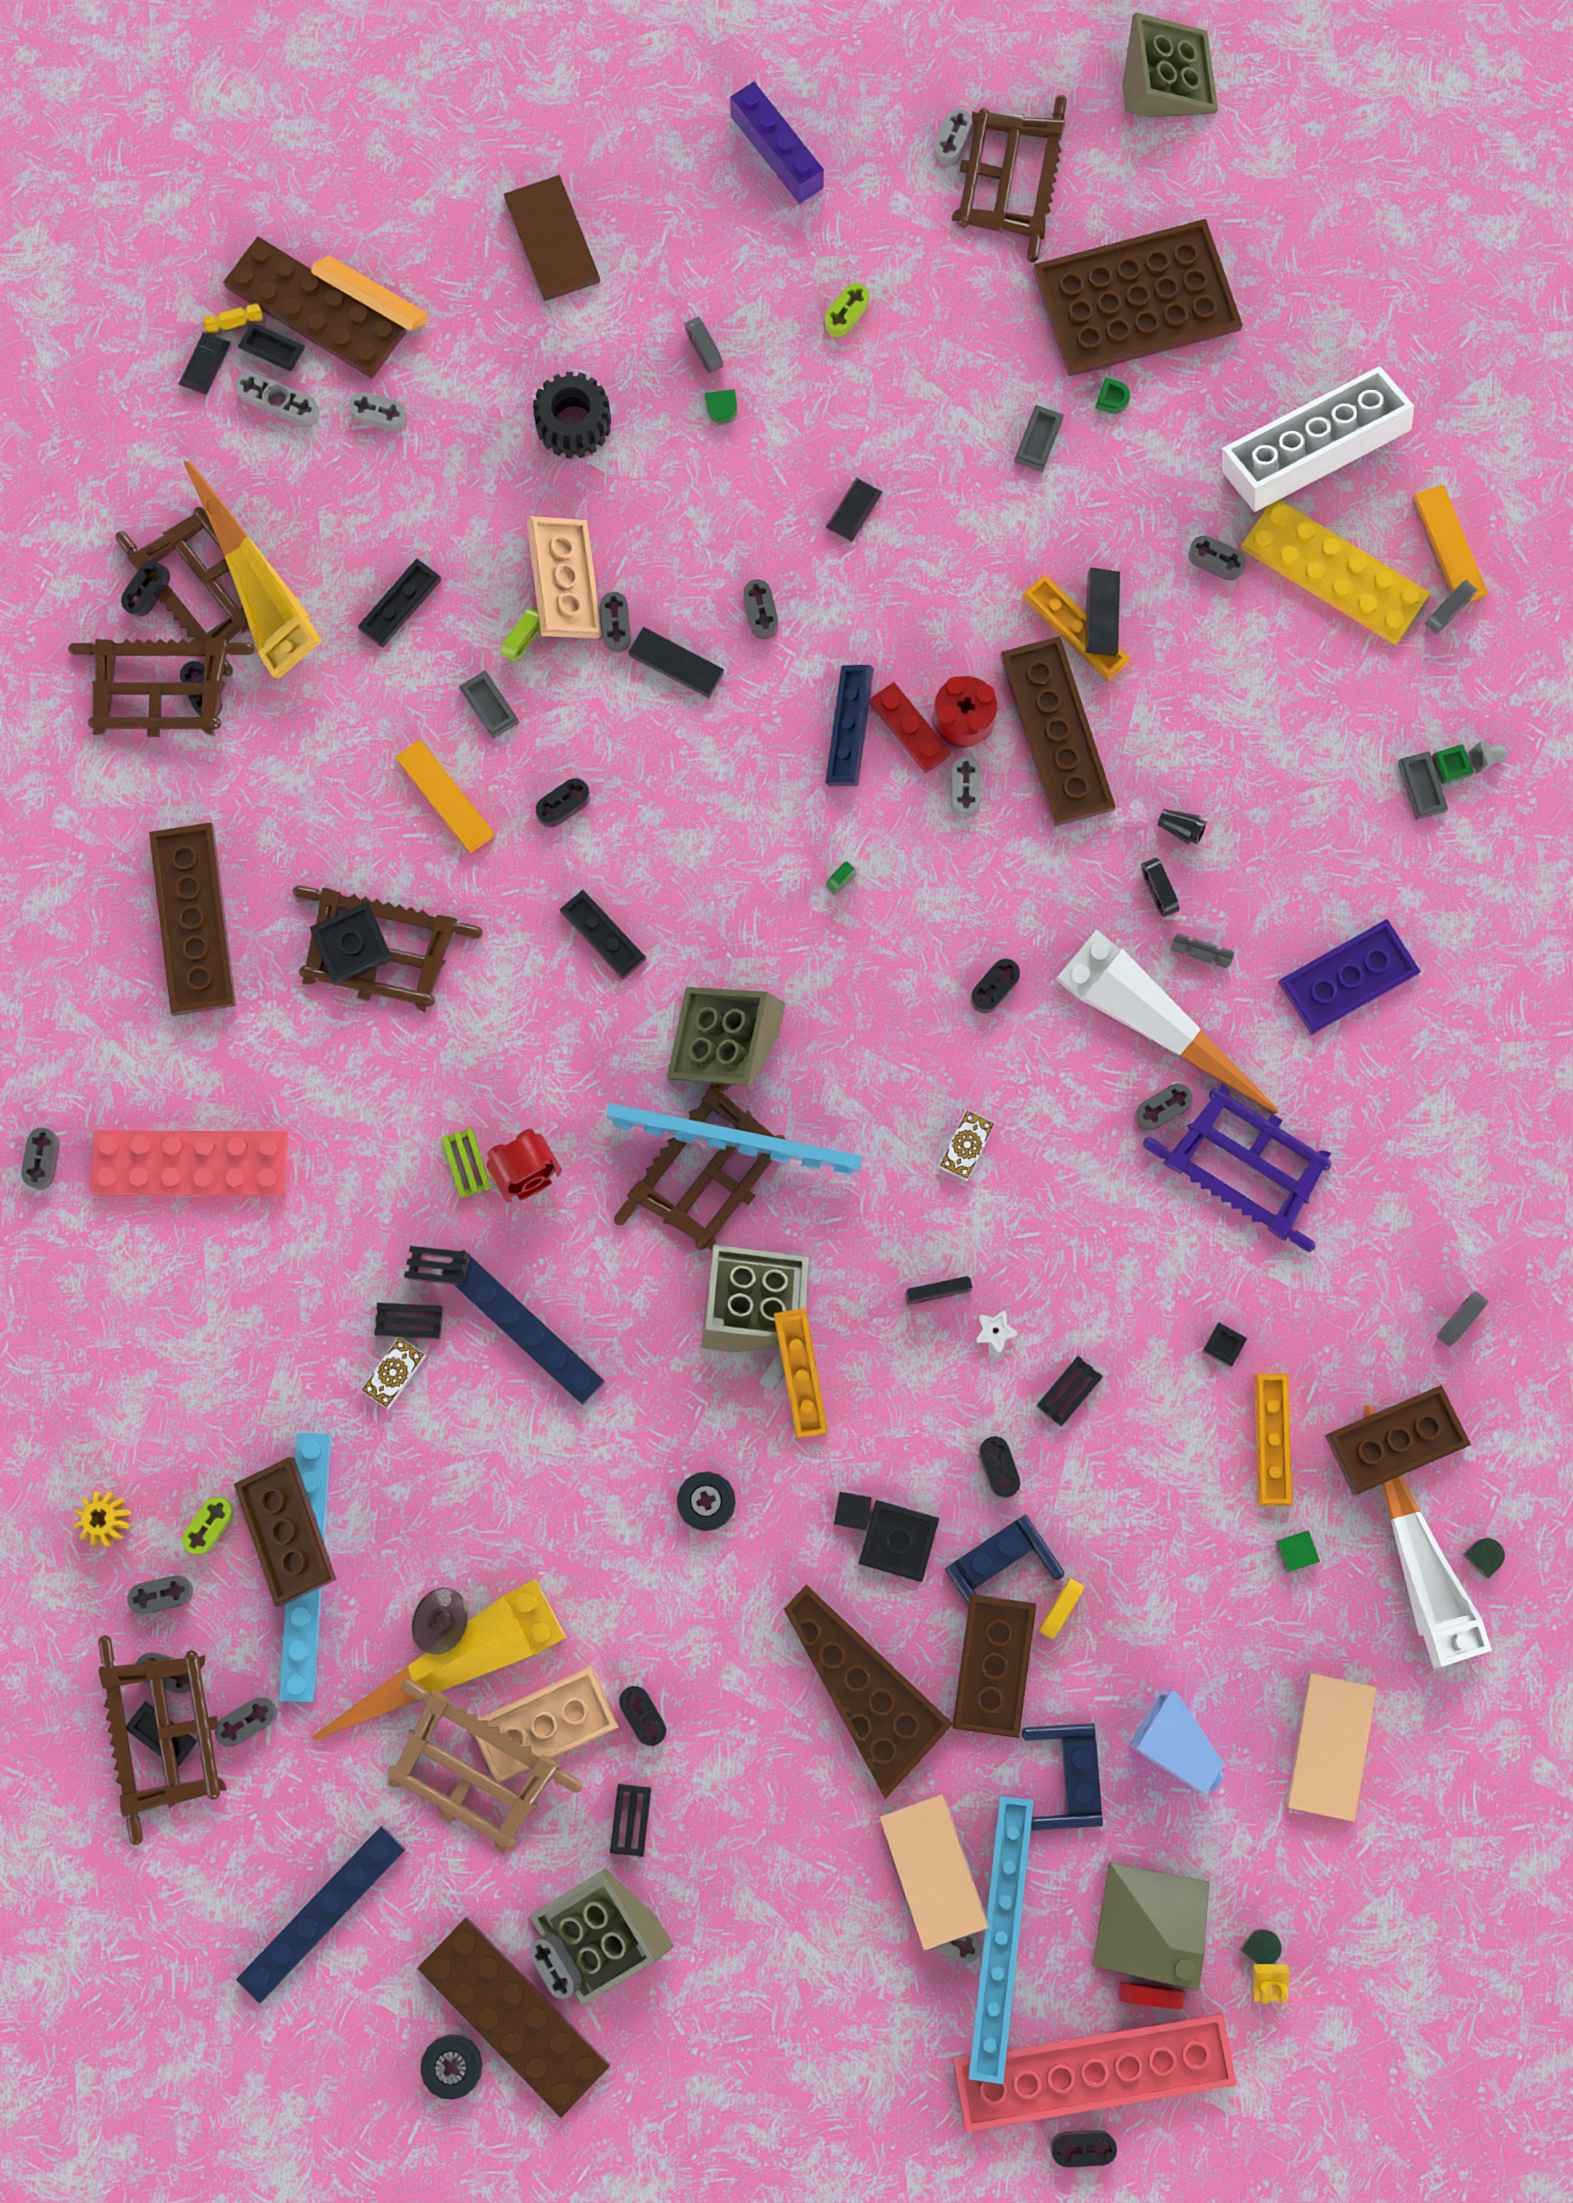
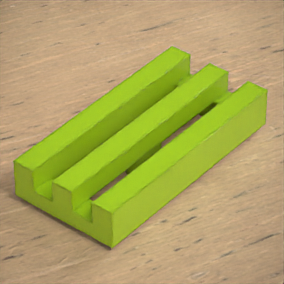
[441,1127,492,1199]

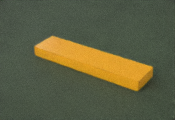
[311,256,429,331]
[1413,484,1488,603]
[1022,574,1131,682]
[395,739,495,855]
[774,1308,829,1439]
[1254,1373,1293,1506]

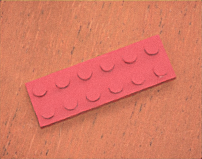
[90,1130,289,1197]

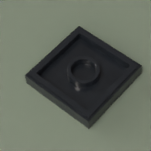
[310,902,394,986]
[858,1500,939,1583]

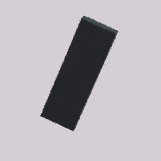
[358,558,441,648]
[1085,567,1120,657]
[628,626,724,698]
[559,890,646,980]

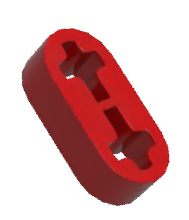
[1119,1982,1185,2010]

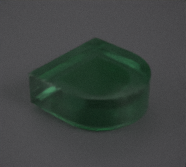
[1462,1538,1505,1579]
[1239,1929,1282,1964]

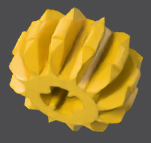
[73,1491,131,1547]

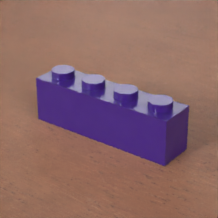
[730,81,824,204]

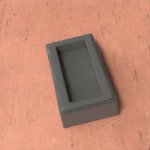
[1014,405,1064,472]
[459,670,519,739]
[1398,751,1448,820]

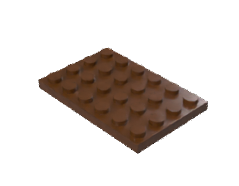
[1033,219,1243,376]

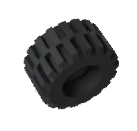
[533,372,611,459]

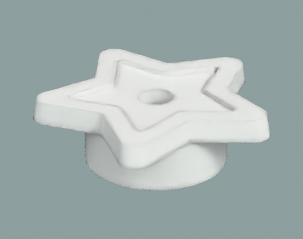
[976,1311,1017,1353]

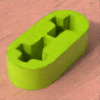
[825,283,869,337]
[500,607,540,663]
[182,1497,234,1555]

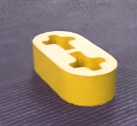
[1038,1577,1085,1640]

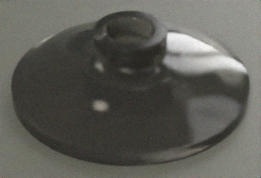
[412,1588,468,1655]

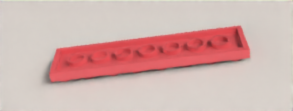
[953,2012,1237,2132]

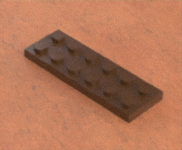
[223,236,406,379]
[1000,636,1116,827]
[149,822,236,1016]
[417,1917,610,2118]

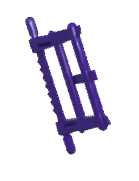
[1143,1084,1332,1252]

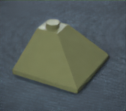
[1122,12,1218,118]
[667,987,785,1086]
[701,1245,809,1352]
[1093,1862,1210,1990]
[529,1869,674,2006]

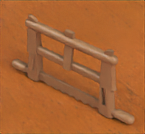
[387,1679,583,1854]

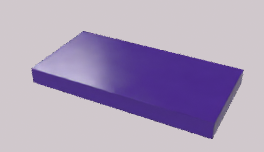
[1278,919,1421,1035]

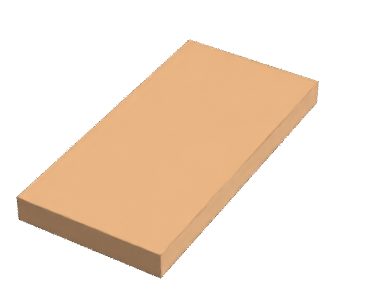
[526,516,602,639]
[475,1665,619,1784]
[1286,1673,1377,1822]
[880,1794,989,1951]

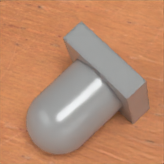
[1469,740,1508,774]

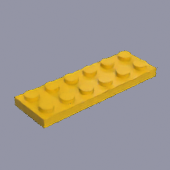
[1240,500,1431,645]

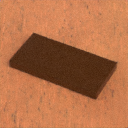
[504,175,600,301]
[1325,1385,1471,1496]
[234,1457,337,1607]
[952,1593,1036,1738]

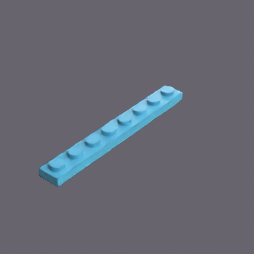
[606,1103,862,1176]
[279,1433,332,1702]
[969,1796,1034,2084]

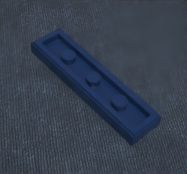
[825,665,874,786]

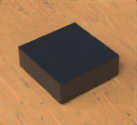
[1202,1322,1247,1367]
[834,1492,872,1531]

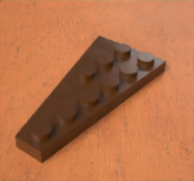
[784,1584,953,1799]

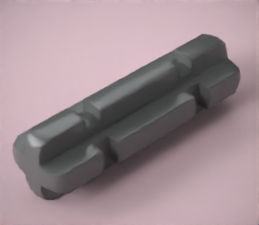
[1171,933,1234,968]

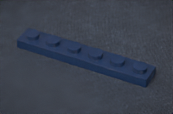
[441,1249,605,1405]
[236,1825,406,2004]

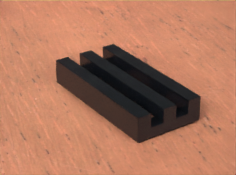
[404,1246,470,1286]
[905,1276,973,1305]
[374,1303,443,1339]
[1036,1356,1103,1427]
[610,1783,652,1857]

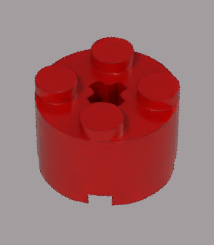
[933,676,997,748]
[486,1129,562,1202]

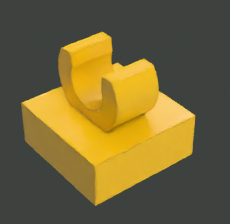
[1252,1964,1290,2004]

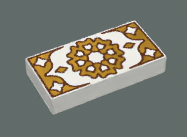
[938,1109,995,1181]
[361,1337,426,1410]

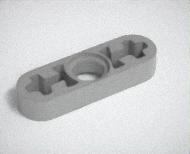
[235,372,319,427]

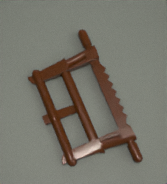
[952,95,1067,263]
[115,507,249,676]
[68,639,255,737]
[293,885,483,1013]
[614,1083,786,1251]
[98,1635,227,1845]

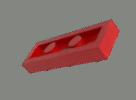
[869,682,951,774]

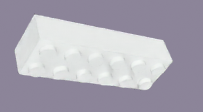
[1222,366,1414,512]

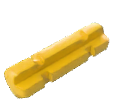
[203,303,263,334]

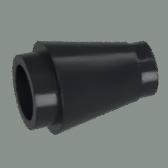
[1157,808,1207,845]

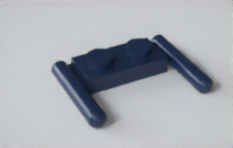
[944,1514,1065,1604]
[1021,1723,1103,1831]

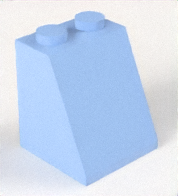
[1129,1689,1224,1794]

